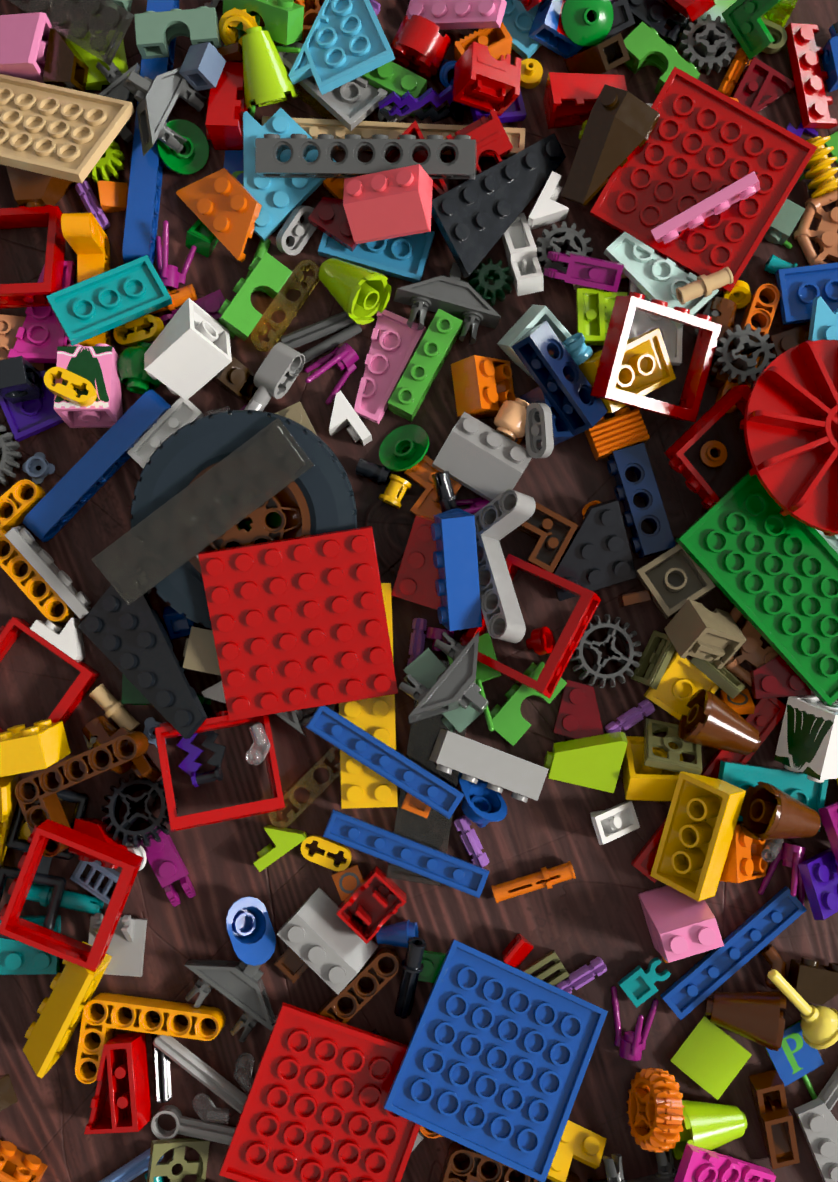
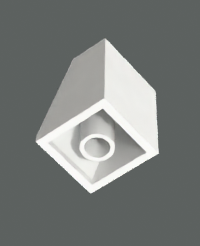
[144,298,232,401]

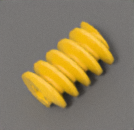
[804,136,838,198]

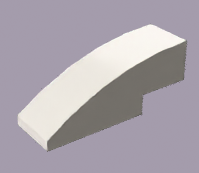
[502,213,544,296]

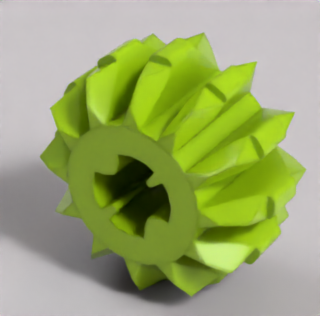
[87,141,125,183]

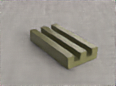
[631,630,676,690]
[690,657,746,699]
[521,950,569,986]

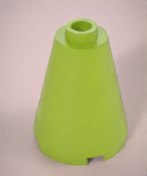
[242,26,298,109]
[319,258,391,325]
[672,1100,747,1160]

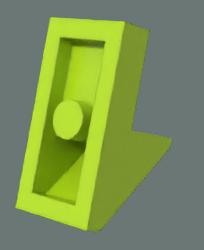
[253,825,308,872]

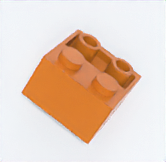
[451,355,516,419]
[720,821,768,883]
[0,1140,48,1182]

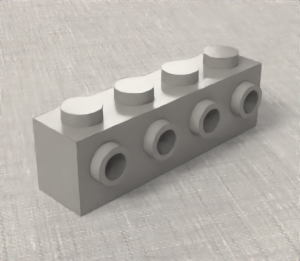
[429,729,549,803]

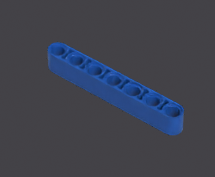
[23,389,171,542]

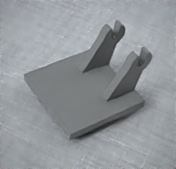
[88,913,147,977]

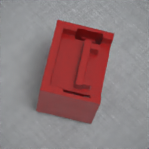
[453,41,521,116]
[446,109,513,174]
[336,865,406,944]

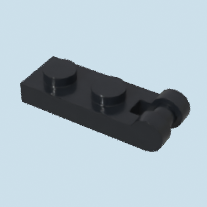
[628,0,689,47]

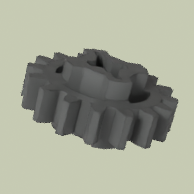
[678,14,738,75]
[536,221,593,282]
[714,324,776,385]

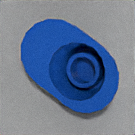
[458,772,507,828]
[226,896,276,966]

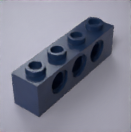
[511,321,608,436]
[606,443,676,559]

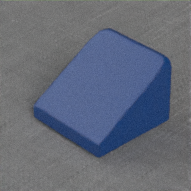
[163,606,196,639]

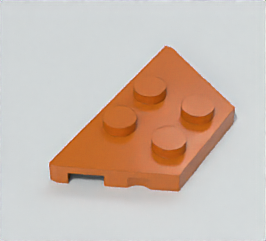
[176,168,262,262]

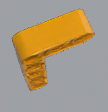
[61,212,111,346]
[0,479,75,623]
[75,993,226,1084]

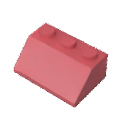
[343,164,433,244]

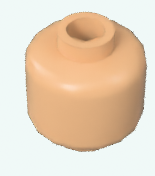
[494,398,529,441]

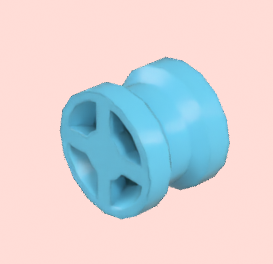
[562,333,593,366]

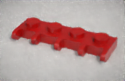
[785,23,838,129]

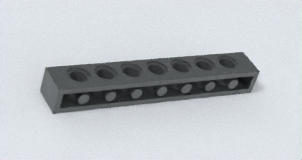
[255,134,477,180]

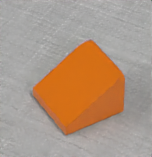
[97,181,128,213]

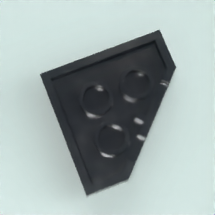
[553,499,637,601]

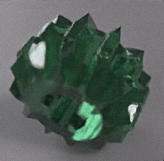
[468,258,514,306]

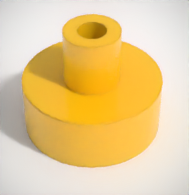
[520,58,543,89]
[723,280,751,309]

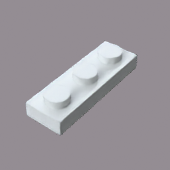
[126,397,204,469]

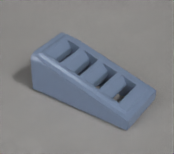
[70,860,120,904]

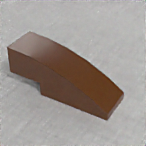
[748,1069,800,1169]

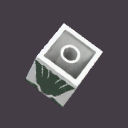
[774,696,838,783]

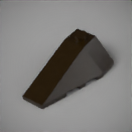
[561,84,660,206]

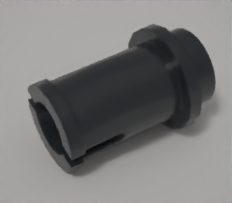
[355,458,391,485]

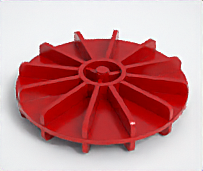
[740,340,838,536]

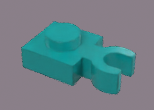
[617,957,671,1008]

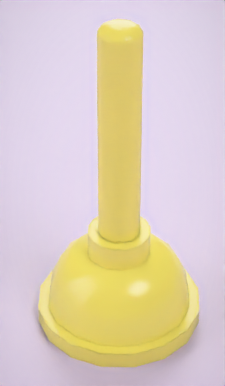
[767,969,838,1050]

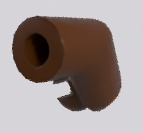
[760,944,786,989]

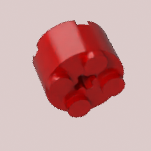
[390,15,451,81]

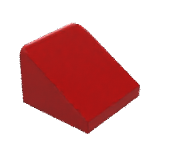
[502,933,534,968]

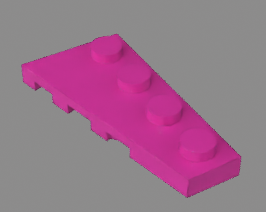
[7,261,76,363]
[674,1143,776,1182]

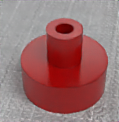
[526,626,555,655]

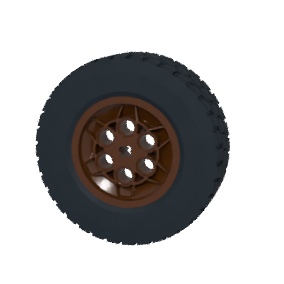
[130,410,357,629]

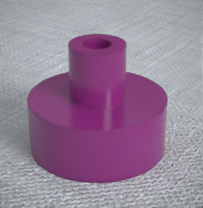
[426,627,454,652]

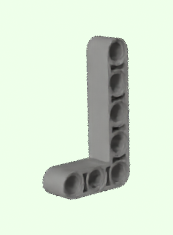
[474,489,536,643]

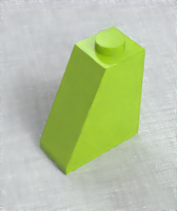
[544,731,628,793]

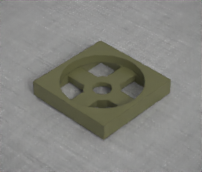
[644,718,702,775]
[147,1138,210,1182]

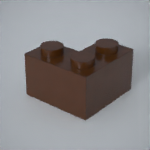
[516,502,578,573]

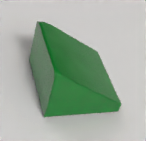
[186,219,218,257]

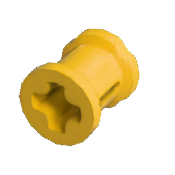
[378,474,412,509]

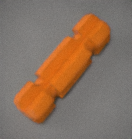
[718,48,749,97]

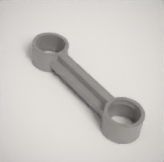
[151,1105,236,1145]

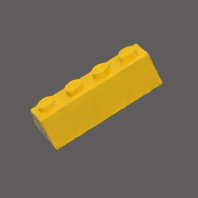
[650,771,746,902]
[23,941,112,1078]

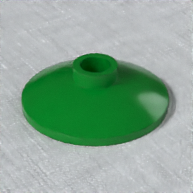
[561,0,614,47]
[157,119,209,175]
[379,424,429,471]

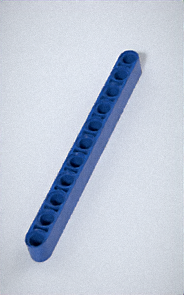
[122,0,179,264]

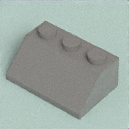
[432,412,532,502]
[277,887,379,994]

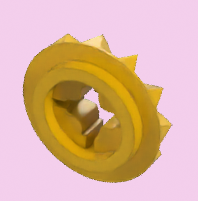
[219,7,258,45]

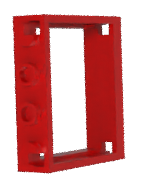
[0,205,66,308]
[591,292,722,422]
[665,385,751,510]
[459,554,601,698]
[0,617,100,733]
[155,710,285,832]
[0,819,144,972]

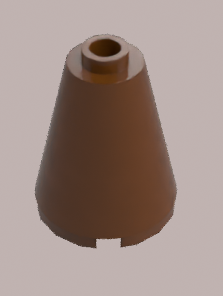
[678,689,761,755]
[739,782,821,840]
[705,991,786,1051]

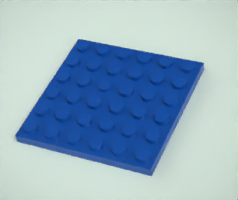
[383,939,608,1182]

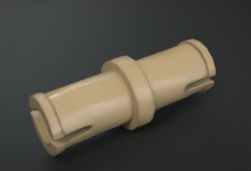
[676,267,734,305]
[89,683,140,731]

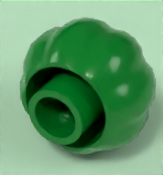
[117,342,162,394]

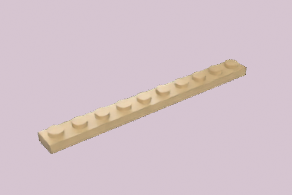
[262,116,525,158]

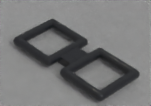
[0,784,89,941]

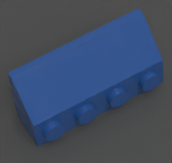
[431,508,482,631]

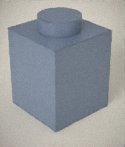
[179,42,226,91]

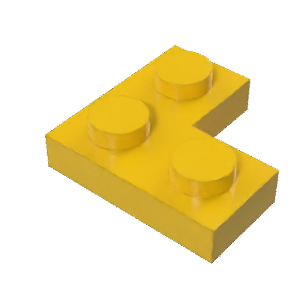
[547,1120,606,1182]

